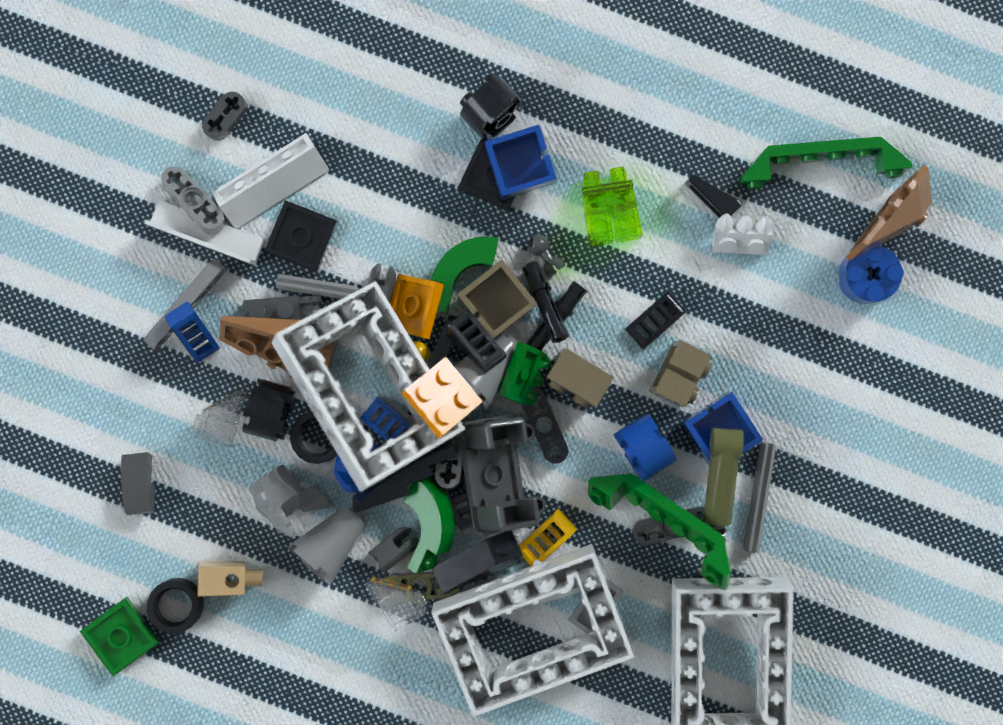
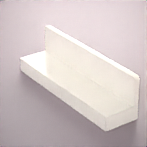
[212,133,329,228]
[144,200,265,266]

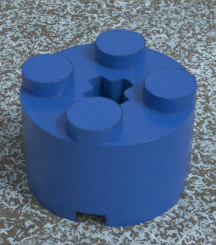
[839,246,904,304]
[613,414,677,482]

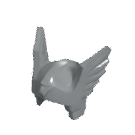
[249,464,332,537]

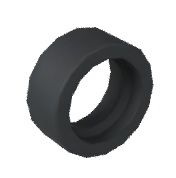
[290,411,338,464]
[147,578,204,634]

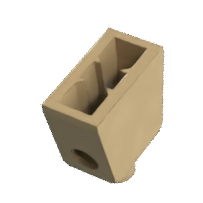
[198,561,262,596]

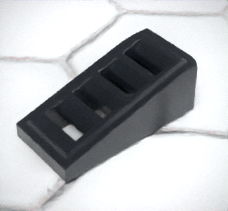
[685,175,743,218]
[624,291,686,350]
[447,311,507,373]
[441,469,473,531]

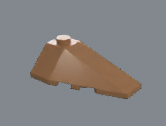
[846,165,932,260]
[219,316,338,379]

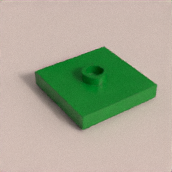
[80,596,161,677]

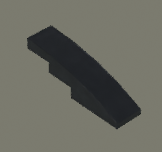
[352,439,456,513]

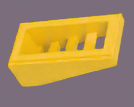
[519,509,577,566]

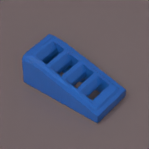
[165,302,220,363]
[360,396,413,441]

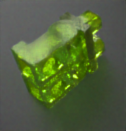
[581,167,643,247]

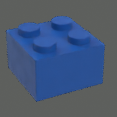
[485,124,557,200]
[680,392,763,466]

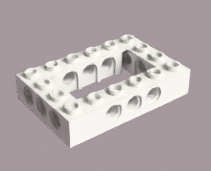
[271,281,465,492]
[432,544,635,717]
[671,577,793,725]

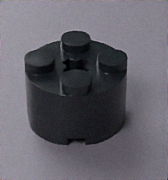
[460,73,525,141]
[242,378,297,442]

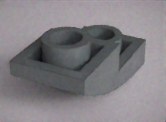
[121,452,155,515]

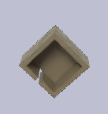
[457,259,537,339]
[649,340,712,407]
[545,348,614,409]

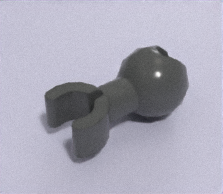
[528,234,565,277]

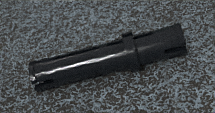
[522,261,569,343]
[526,281,588,351]

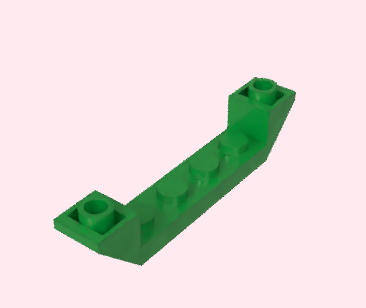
[738,137,912,189]
[588,474,731,590]

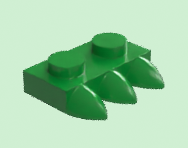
[498,342,551,406]

